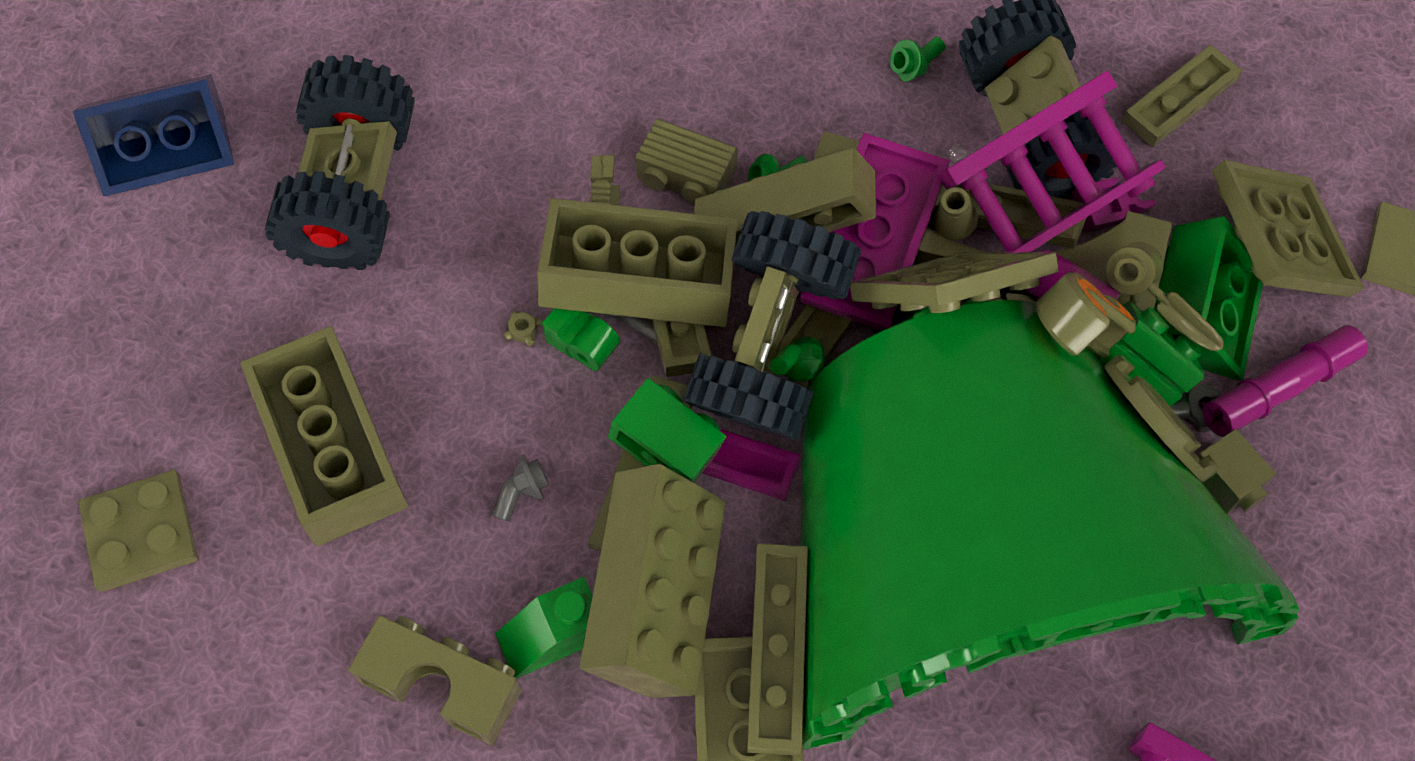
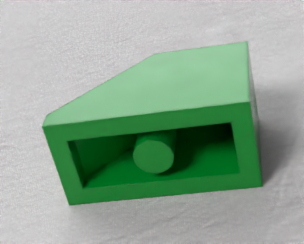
[495,576,593,679]

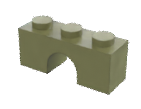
[348,615,522,746]

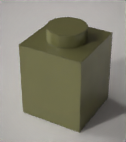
[1198,429,1276,514]

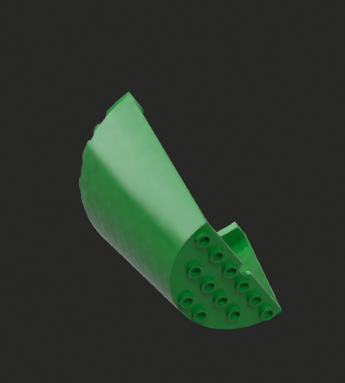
[800,300,1300,750]

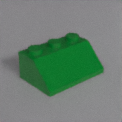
[1154,216,1263,381]

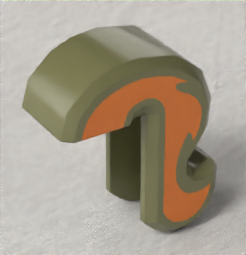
[1036,272,1136,358]

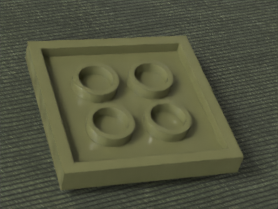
[1211,160,1364,297]
[850,252,1059,313]

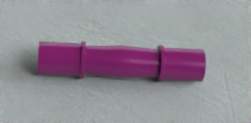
[1203,325,1368,437]

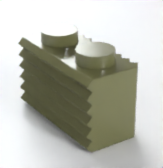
[636,118,738,205]

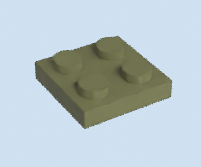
[78,469,199,593]

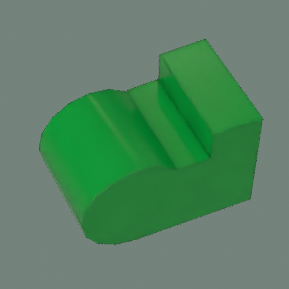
[542,308,621,371]

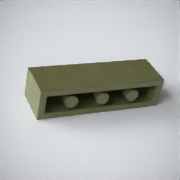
[694,147,876,247]

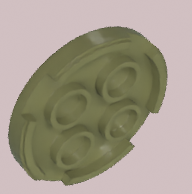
[1104,355,1219,483]

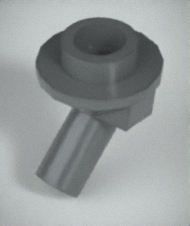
[491,454,549,522]

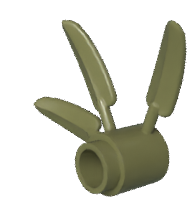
[1106,242,1224,351]

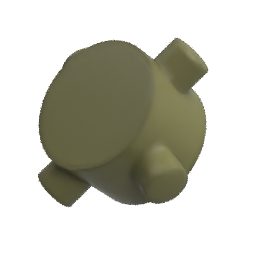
[503,311,542,346]

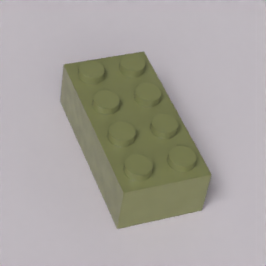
[537,198,737,327]
[240,325,409,547]
[579,464,725,698]

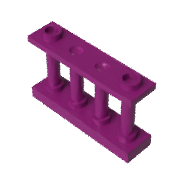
[938,70,1166,252]

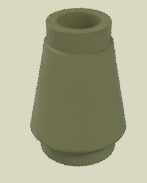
[932,187,978,240]

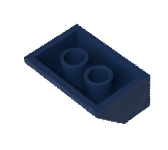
[72,74,234,197]

